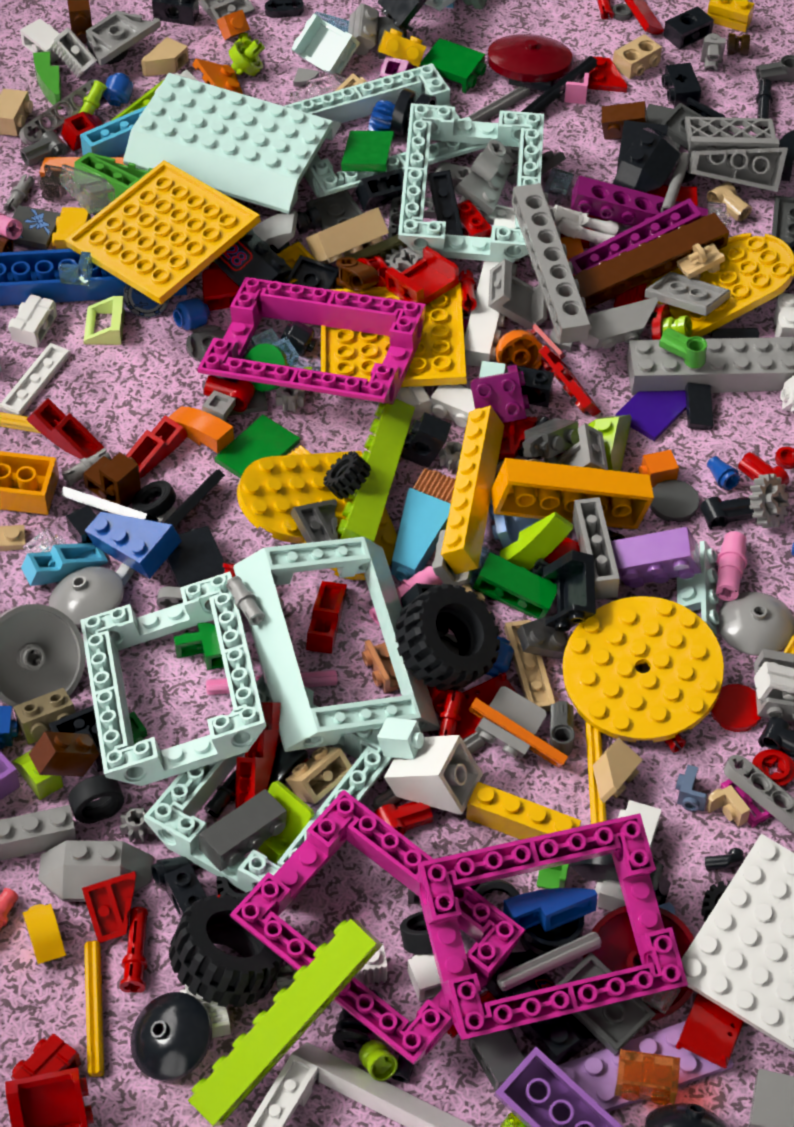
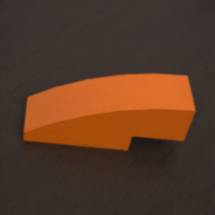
[169,406,234,453]

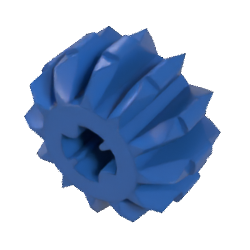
[368,100,395,131]

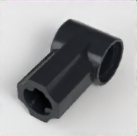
[700,497,754,530]
[758,717,794,757]

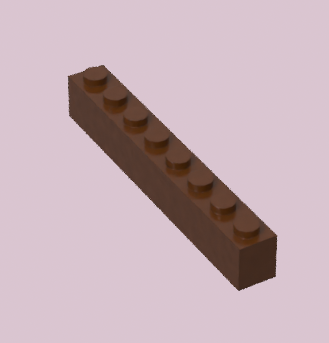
[573,212,729,311]

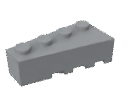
[687,147,788,192]

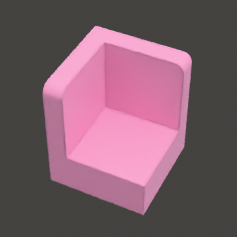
[564,73,589,104]

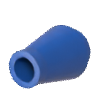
[707,456,740,490]

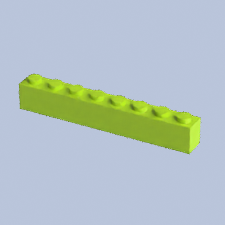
[336,399,415,542]
[188,919,383,1126]

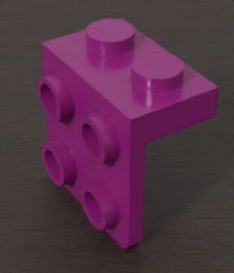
[470,365,530,423]

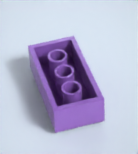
[494,1047,623,1127]

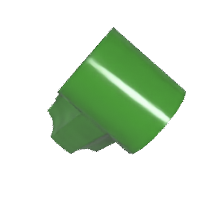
[659,328,707,368]

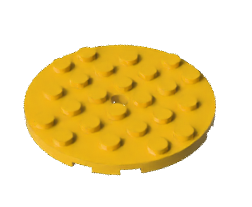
[563,596,724,743]

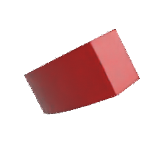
[26,398,104,459]
[126,415,188,478]
[306,581,347,654]

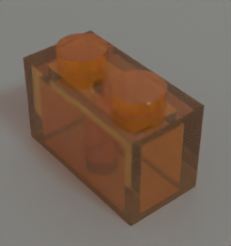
[614,1049,680,1105]

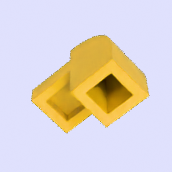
[22,904,66,964]

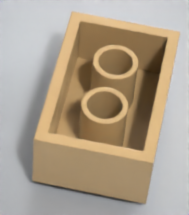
[305,207,389,264]

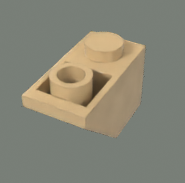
[141,37,189,77]
[593,738,643,803]

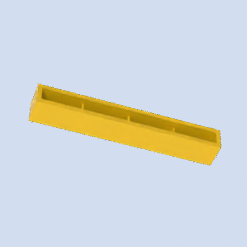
[441,405,504,574]

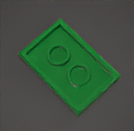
[341,131,394,172]
[215,415,300,478]

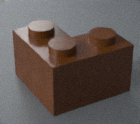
[83,452,141,507]

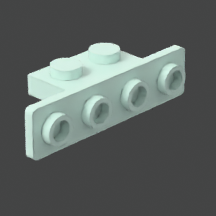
[677,540,719,635]

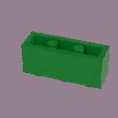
[472,553,557,619]

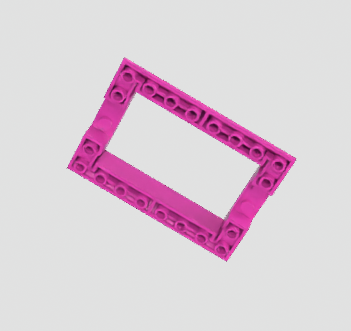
[197,277,426,404]
[230,789,525,1065]
[418,813,688,1040]

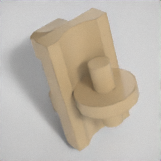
[677,243,725,280]

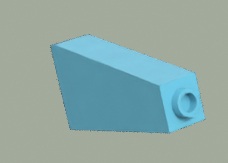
[391,488,451,581]

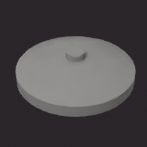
[0,604,85,708]

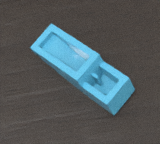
[21,543,108,586]

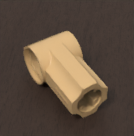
[707,182,752,222]

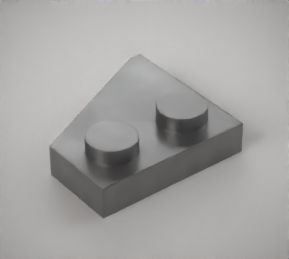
[290,499,338,543]
[517,613,567,659]

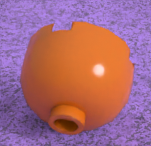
[495,330,542,370]

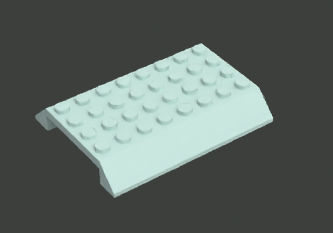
[123,73,341,214]

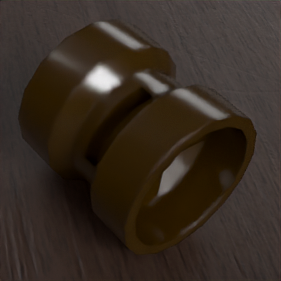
[727,33,750,56]

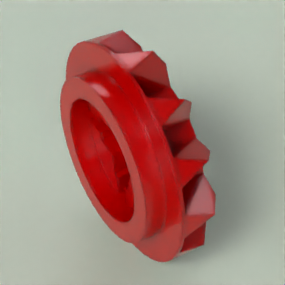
[752,749,794,787]

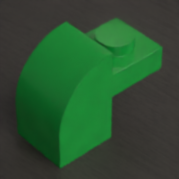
[174,623,224,670]

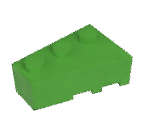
[74,152,153,203]

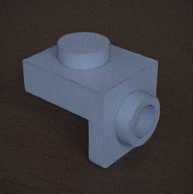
[675,765,707,811]

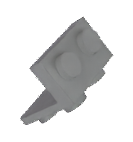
[475,686,546,758]

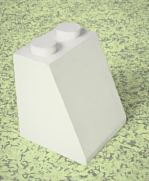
[384,735,483,814]

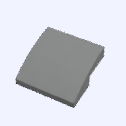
[198,0,255,25]
[253,210,298,249]

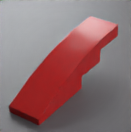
[235,702,281,809]

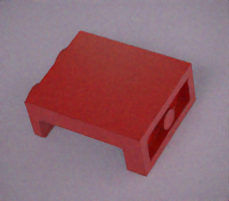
[385,246,459,305]
[5,1067,94,1127]

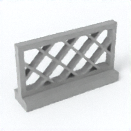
[685,117,780,156]

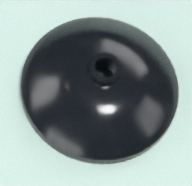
[130,992,212,1081]
[645,1103,729,1127]

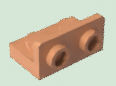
[362,640,400,694]

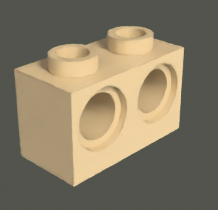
[613,34,662,79]

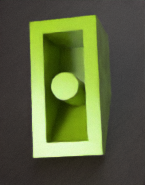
[12,750,63,800]

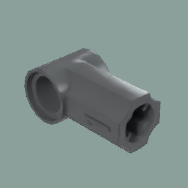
[755,55,794,83]
[20,131,68,166]
[549,701,575,756]

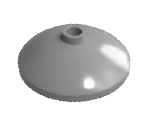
[49,567,124,628]
[717,592,794,656]

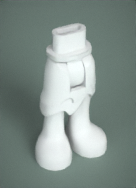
[548,205,619,245]

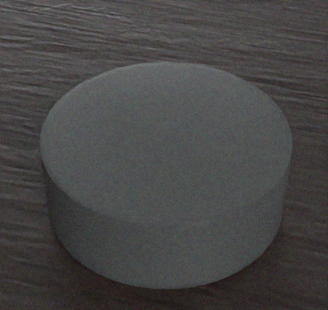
[612,3,632,21]

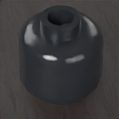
[280,321,317,356]

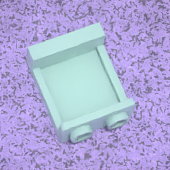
[292,14,360,78]

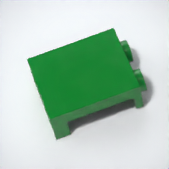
[420,38,487,94]

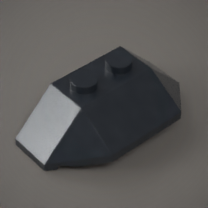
[613,127,681,194]

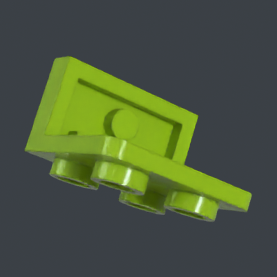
[258,781,314,864]

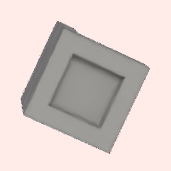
[202,390,236,422]

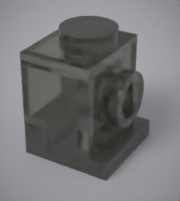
[40,164,69,201]

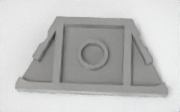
[86,10,161,66]

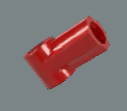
[203,375,256,412]
[738,452,789,485]
[374,802,433,835]

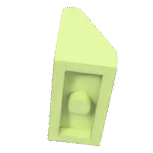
[83,296,125,345]

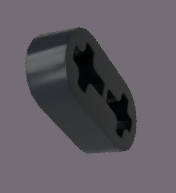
[265,0,304,18]

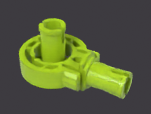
[228,33,265,76]

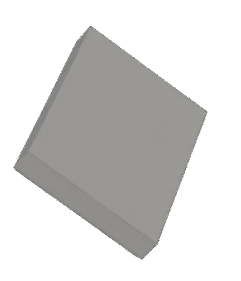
[645,272,731,316]

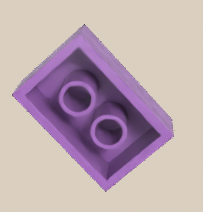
[611,527,702,588]

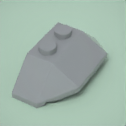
[578,297,658,349]
[38,840,153,902]

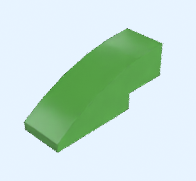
[33,52,61,109]

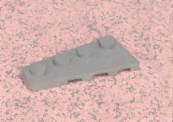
[454,153,514,216]

